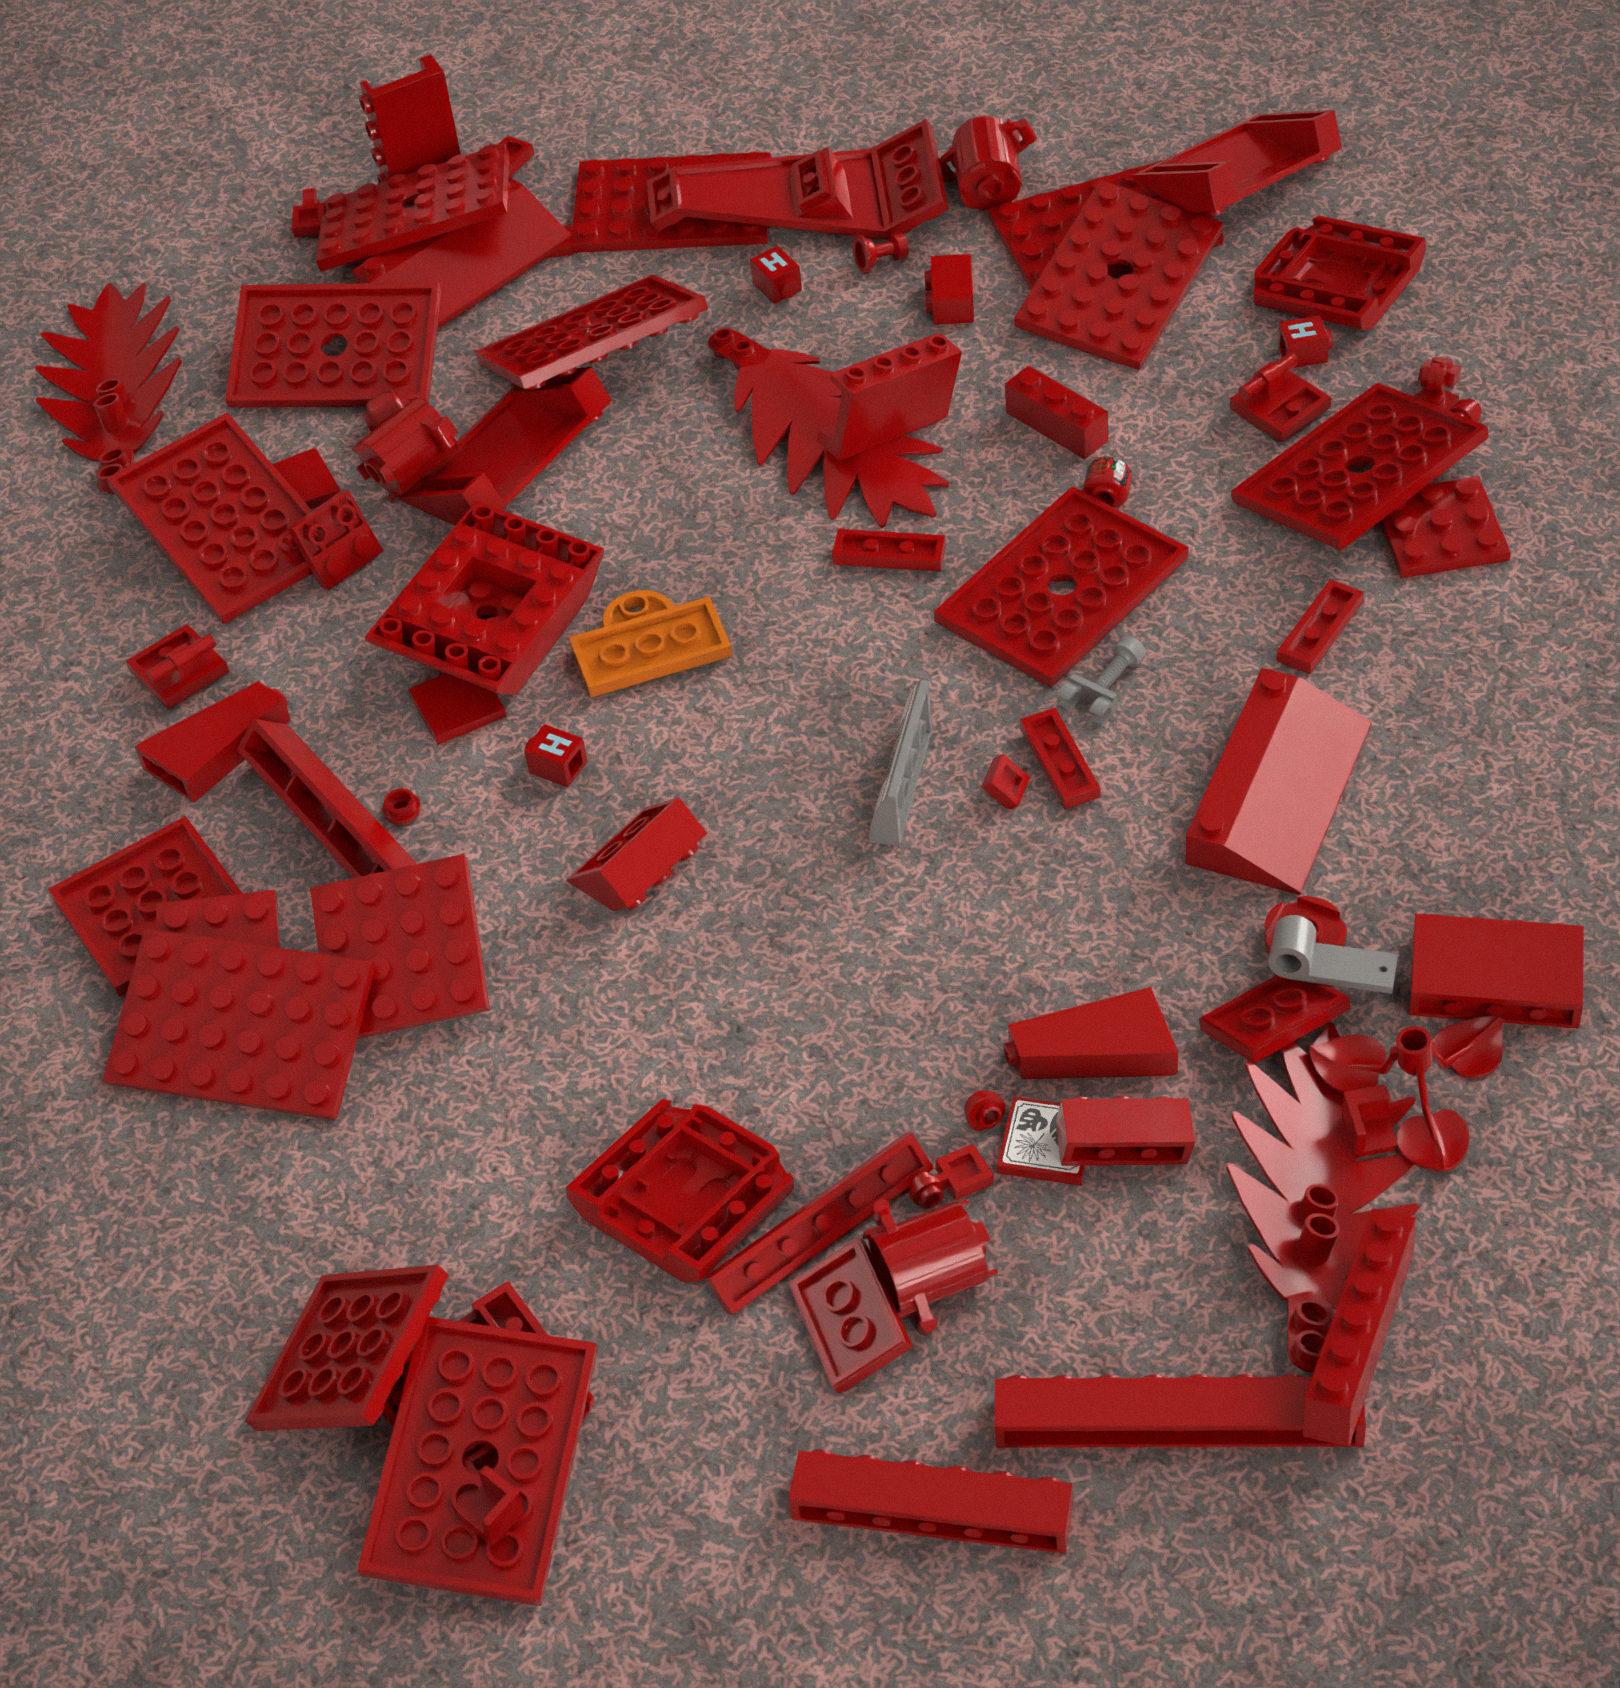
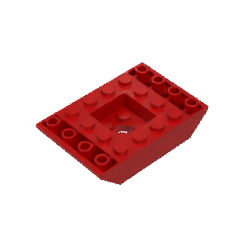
[365,500,604,695]

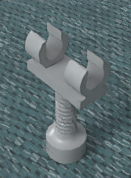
[1057,636,1146,726]

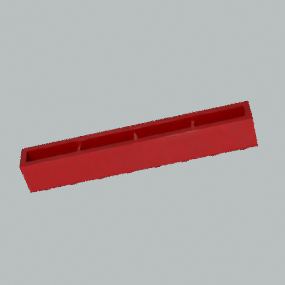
[236,719,417,878]
[995,1374,1366,1448]

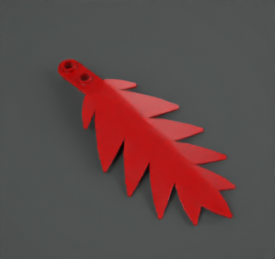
[35,283,182,495]
[708,328,949,528]
[1226,1022,1419,1373]

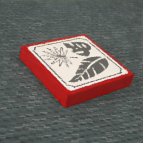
[997,1096,1086,1186]

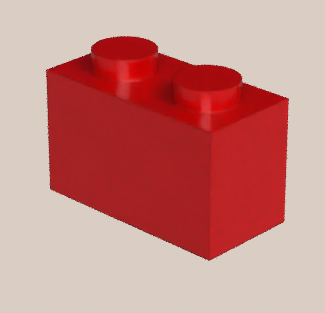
[925,254,974,325]

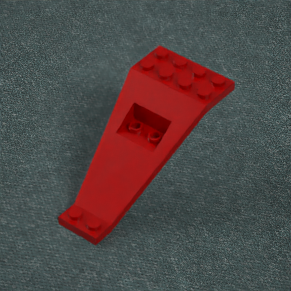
[647,119,949,239]

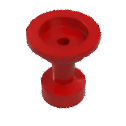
[852,232,909,275]

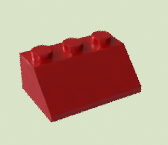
[566,797,708,911]

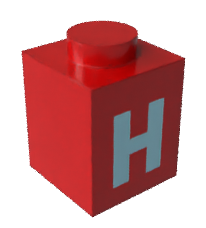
[750,246,802,304]
[1278,315,1333,368]
[524,724,588,788]

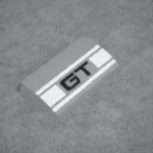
[869,680,932,846]

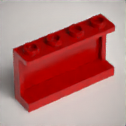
[358,54,461,184]
[817,333,962,461]
[1409,913,1584,1029]

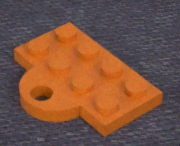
[569,590,733,698]

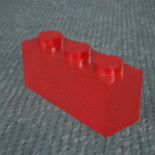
[1005,365,1108,460]
[1055,1096,1195,1166]

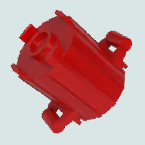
[939,115,1037,210]
[352,397,458,501]
[862,1199,998,1336]

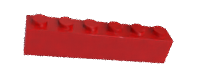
[1303,1208,1416,1447]
[788,1449,1073,1554]

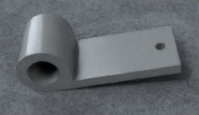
[1268,915,1399,994]

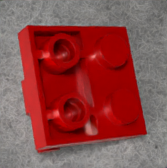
[1230,353,1331,443]
[284,490,383,590]
[126,624,229,709]

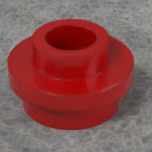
[382,788,421,825]
[964,1090,1006,1131]

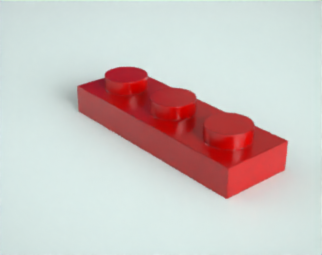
[832,529,946,572]
[1277,579,1364,674]
[1020,708,1101,809]

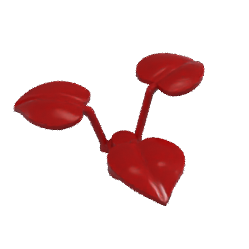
[1309,1015,1503,1172]

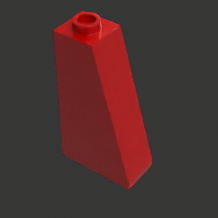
[135,681,291,803]
[1003,987,1178,1080]

